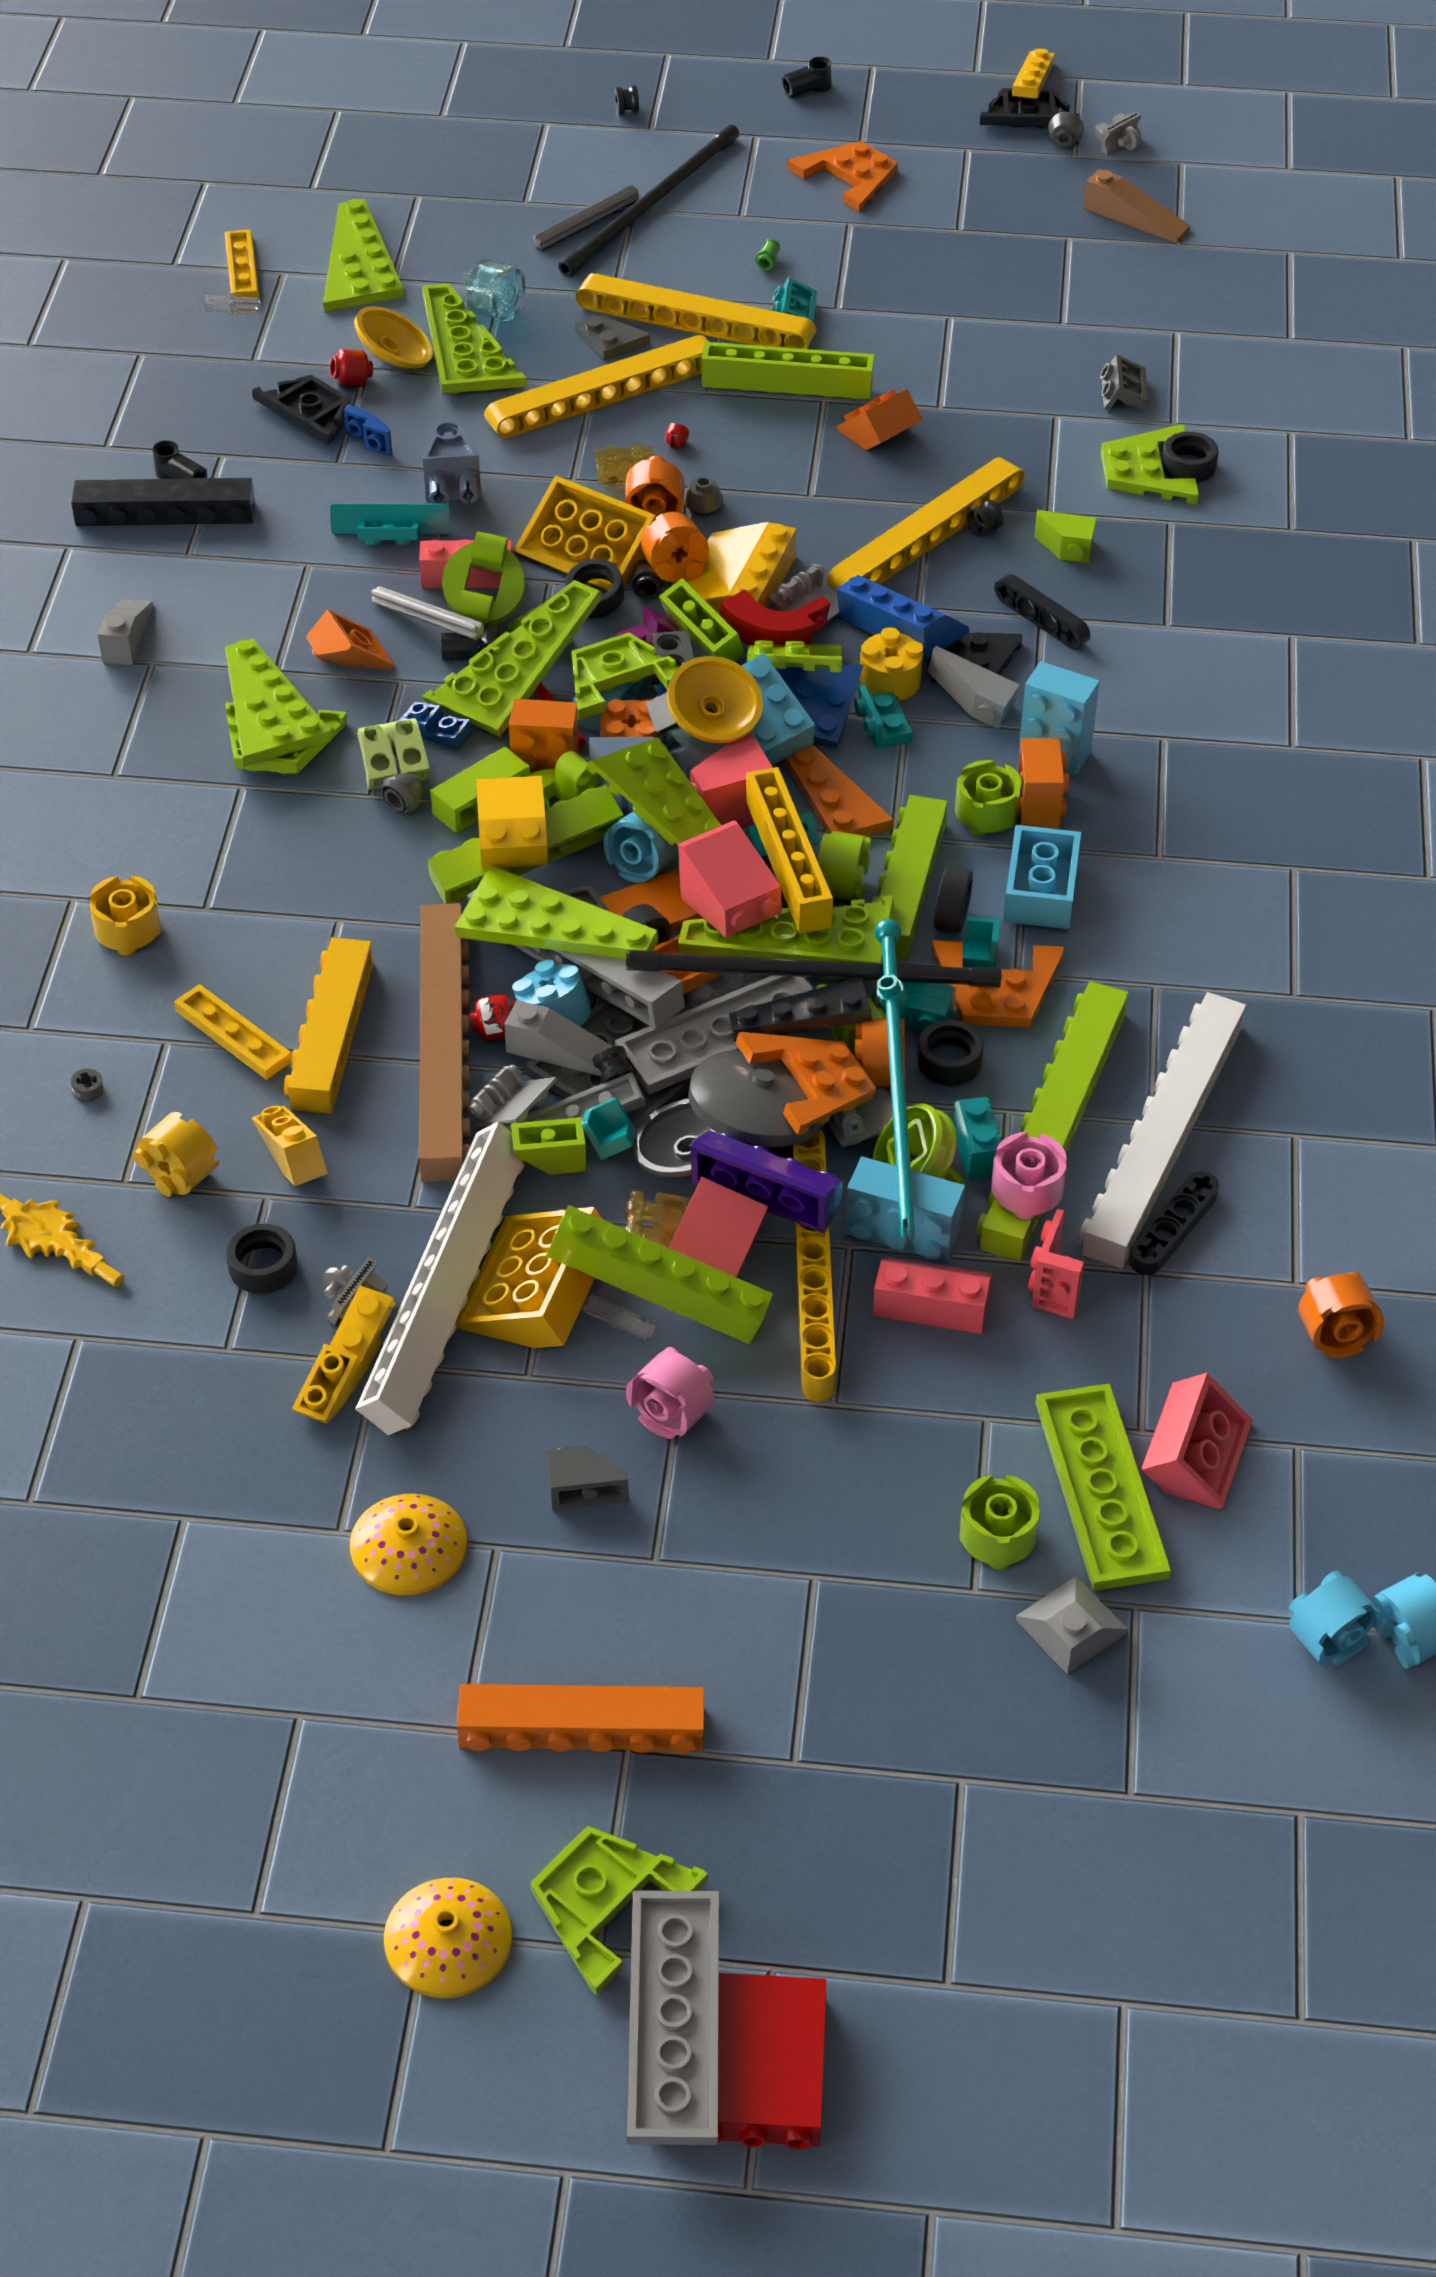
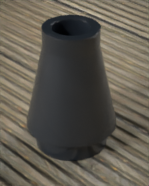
[632,560,662,599]

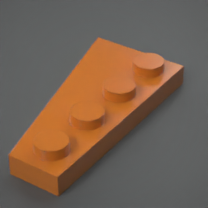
[784,745,893,836]

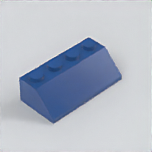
[836,575,969,660]

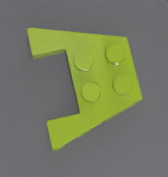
[1100,425,1199,504]
[572,632,679,720]
[747,640,842,673]
[225,702,347,774]
[530,1826,708,1996]

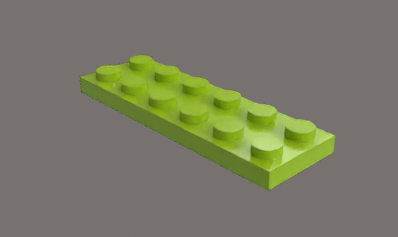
[1035,1383,1171,1591]

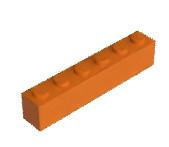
[457,1684,704,1754]

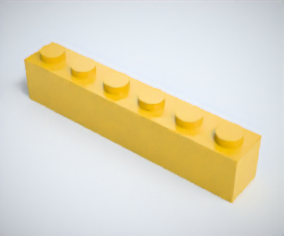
[746,767,833,934]
[284,937,374,1114]

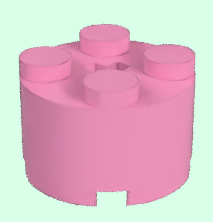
[991,1132,1067,1220]
[626,1347,714,1439]

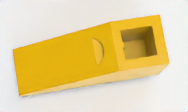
[252,1106,328,1186]

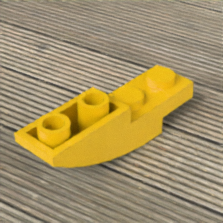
[292,1285,396,1424]

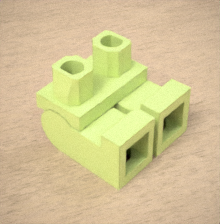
[357,718,430,790]

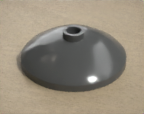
[632,1099,717,1178]

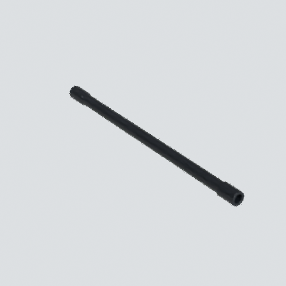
[558,124,739,276]
[626,950,1002,988]

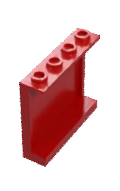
[718,1973,826,2150]

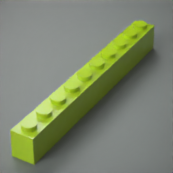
[976,981,1129,1262]

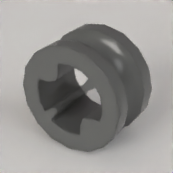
[71,1068,103,1102]

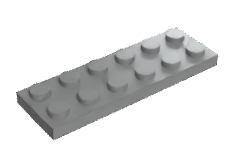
[615,976,813,1095]
[627,1891,719,2145]

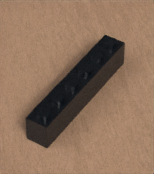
[71,478,255,526]

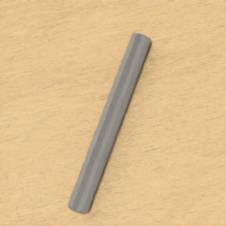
[533,185,639,250]
[371,586,485,640]

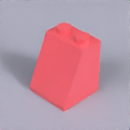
[690,732,773,828]
[678,820,782,938]
[669,1177,768,1278]

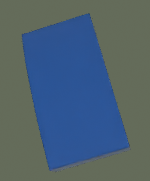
[344,405,393,456]
[399,702,473,748]

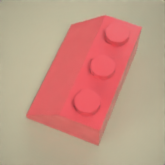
[419,539,513,589]
[873,1256,993,1334]
[1141,1373,1253,1509]

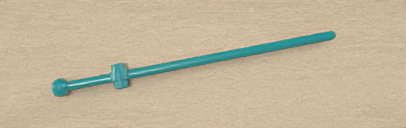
[874,919,915,1241]

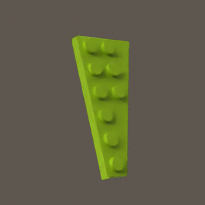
[323,199,404,312]
[422,284,526,394]
[225,638,331,767]
[454,865,658,959]
[678,895,893,964]

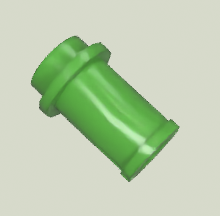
[755,239,780,271]

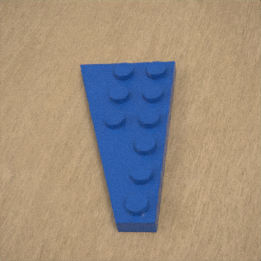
[656,664,863,749]

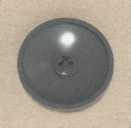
[688,1050,825,1147]

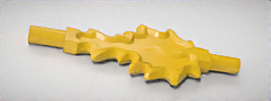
[0,1193,125,1288]

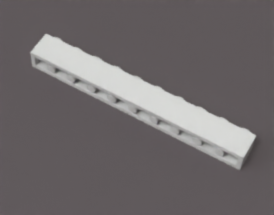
[1079,992,1246,1269]
[356,1121,525,1435]

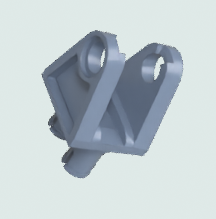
[422,421,482,504]

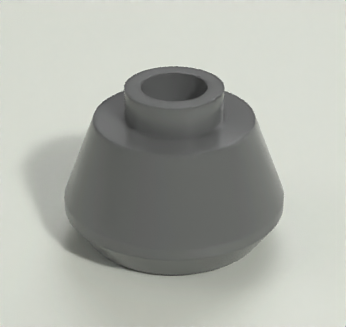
[1048,112,1084,147]
[684,476,723,515]
[381,773,423,815]

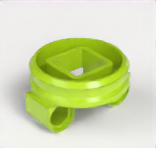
[442,531,525,625]
[524,751,598,810]
[873,1103,965,1185]

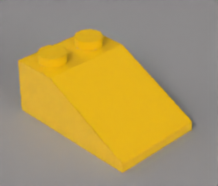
[476,776,548,869]

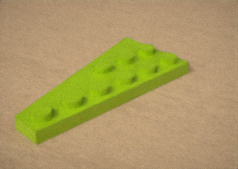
[422,580,602,737]
[585,737,722,846]

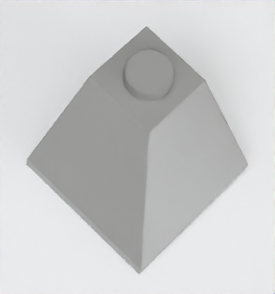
[1016,1576,1128,1674]

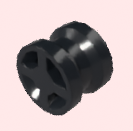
[614,85,639,114]
[967,500,1004,536]
[592,1046,635,1084]

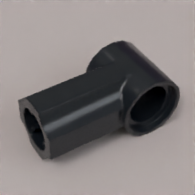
[781,57,832,98]
[152,440,207,479]
[441,623,501,660]

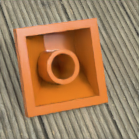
[306,609,395,670]

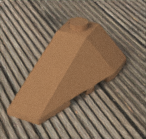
[1083,169,1190,243]

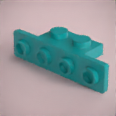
[330,503,450,545]

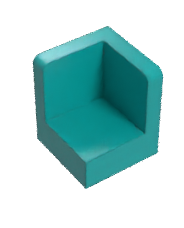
[962,916,1001,967]
[581,1098,637,1160]

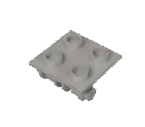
[768,564,839,622]
[468,1065,558,1127]
[826,1087,893,1148]

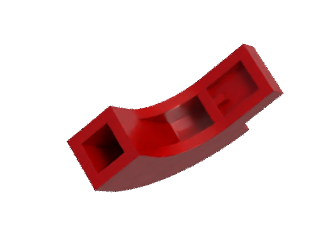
[719,589,831,646]

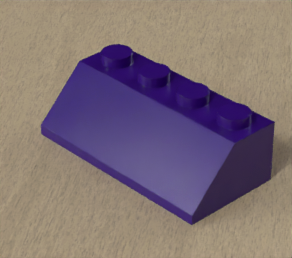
[690,1130,843,1234]

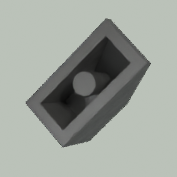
[546,1446,629,1510]

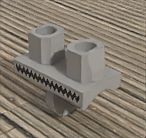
[1094,111,1141,155]
[323,1257,389,1325]

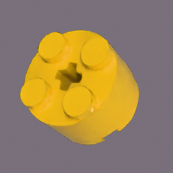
[860,627,923,701]
[89,875,162,955]
[133,1112,219,1197]

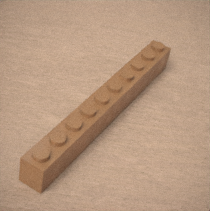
[419,903,471,1182]

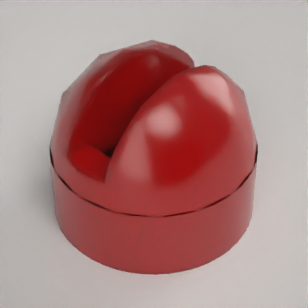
[665,423,690,449]

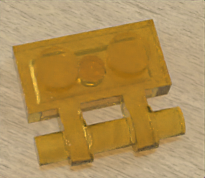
[594,444,654,485]
[624,1191,691,1248]

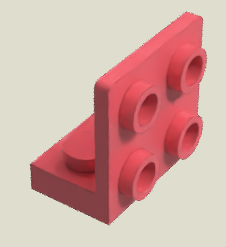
[1027,1209,1084,1319]

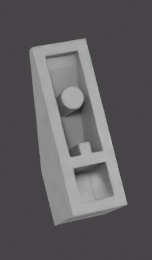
[97,599,154,665]
[928,646,1020,729]
[504,1000,613,1076]

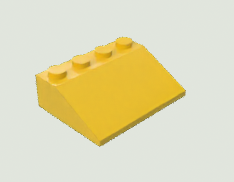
[513,475,657,591]
[686,522,797,614]
[455,1207,602,1348]

